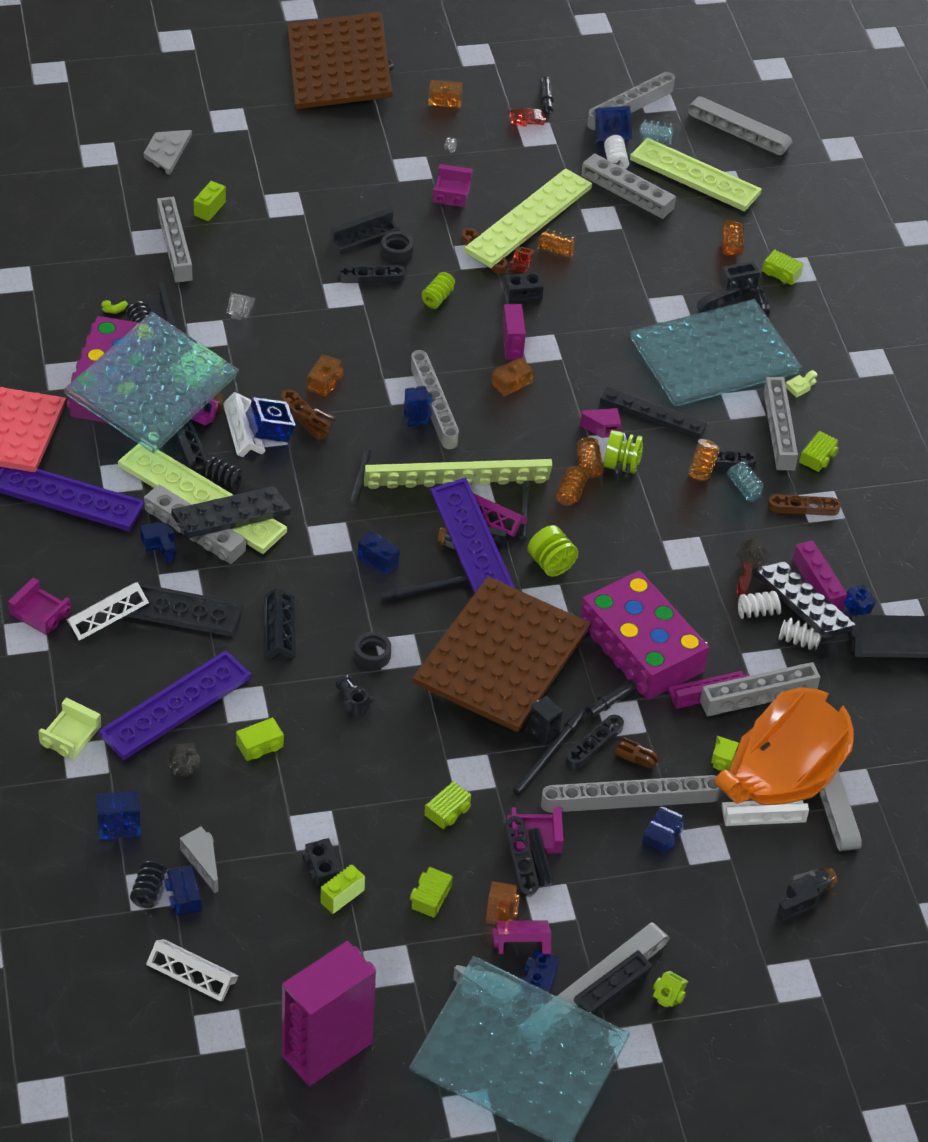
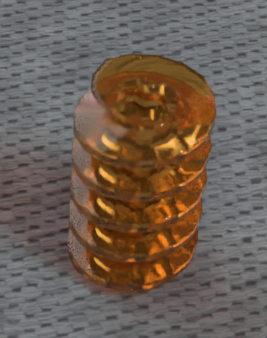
[722,220,744,256]
[538,229,576,258]
[576,437,603,478]
[688,439,720,481]
[556,467,588,506]

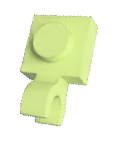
[786,370,818,398]

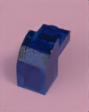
[140,522,176,562]

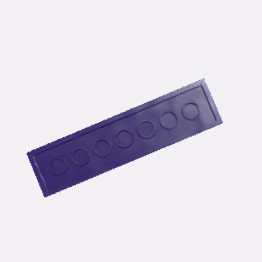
[0,467,145,532]
[431,477,515,594]
[99,650,251,760]

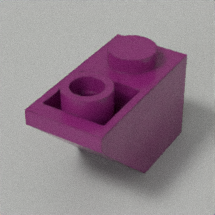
[580,408,621,438]

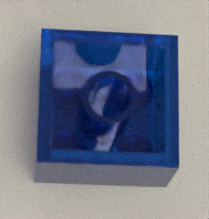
[594,106,632,143]
[246,397,296,442]
[96,790,141,839]

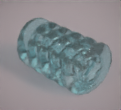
[639,119,674,145]
[727,462,764,502]

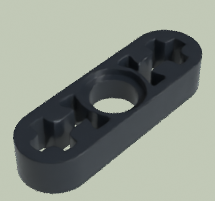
[697,285,742,314]
[703,450,757,469]

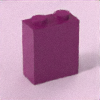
[502,304,526,360]

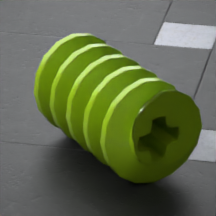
[422,272,455,309]

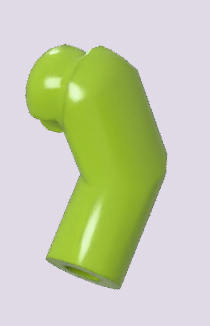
[101,300,128,314]

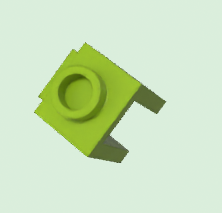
[711,736,739,771]

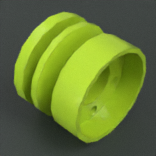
[604,430,643,474]
[527,525,579,577]

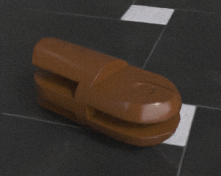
[297,405,336,434]
[613,737,658,768]

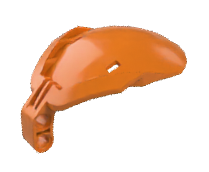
[715,688,854,805]

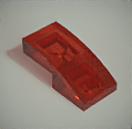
[509,108,546,127]
[509,246,535,273]
[737,562,752,599]

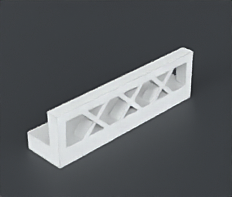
[223,392,265,457]
[66,582,149,641]
[721,800,809,826]
[146,939,238,1001]

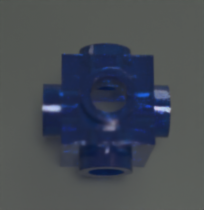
[844,585,876,615]

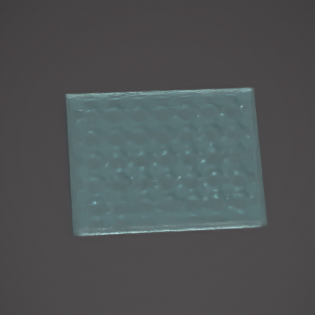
[629,299,803,406]
[64,312,239,454]
[409,956,630,1142]

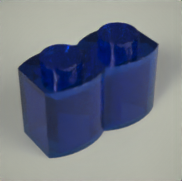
[642,805,685,853]

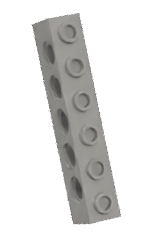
[581,153,676,219]
[157,197,193,283]
[763,377,798,470]
[144,484,246,564]
[700,662,820,716]

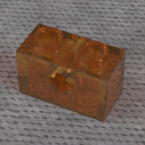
[428,80,463,108]
[307,354,344,396]
[492,357,534,397]
[486,881,520,924]

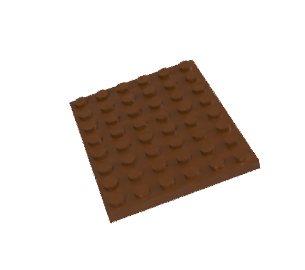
[288,12,393,109]
[412,577,591,732]

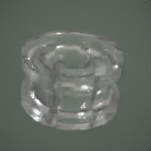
[444,137,458,153]

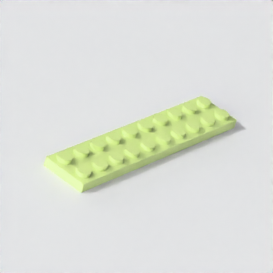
[464,168,592,268]
[118,440,287,554]
[364,459,552,489]

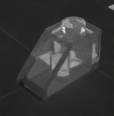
[227,293,256,320]

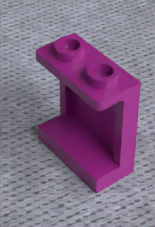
[432,164,473,207]
[8,578,71,635]
[507,807,563,853]
[492,920,551,954]

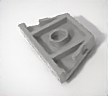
[144,130,192,175]

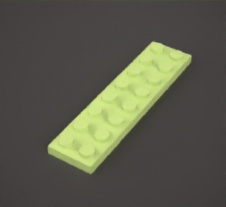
[630,138,762,211]

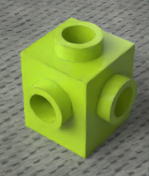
[653,971,688,1007]

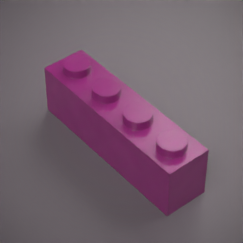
[793,540,847,610]

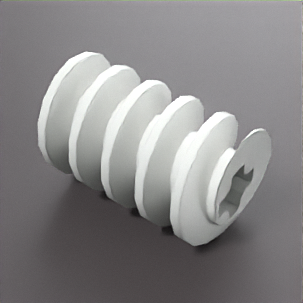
[604,135,629,169]
[738,591,781,619]
[779,618,821,650]

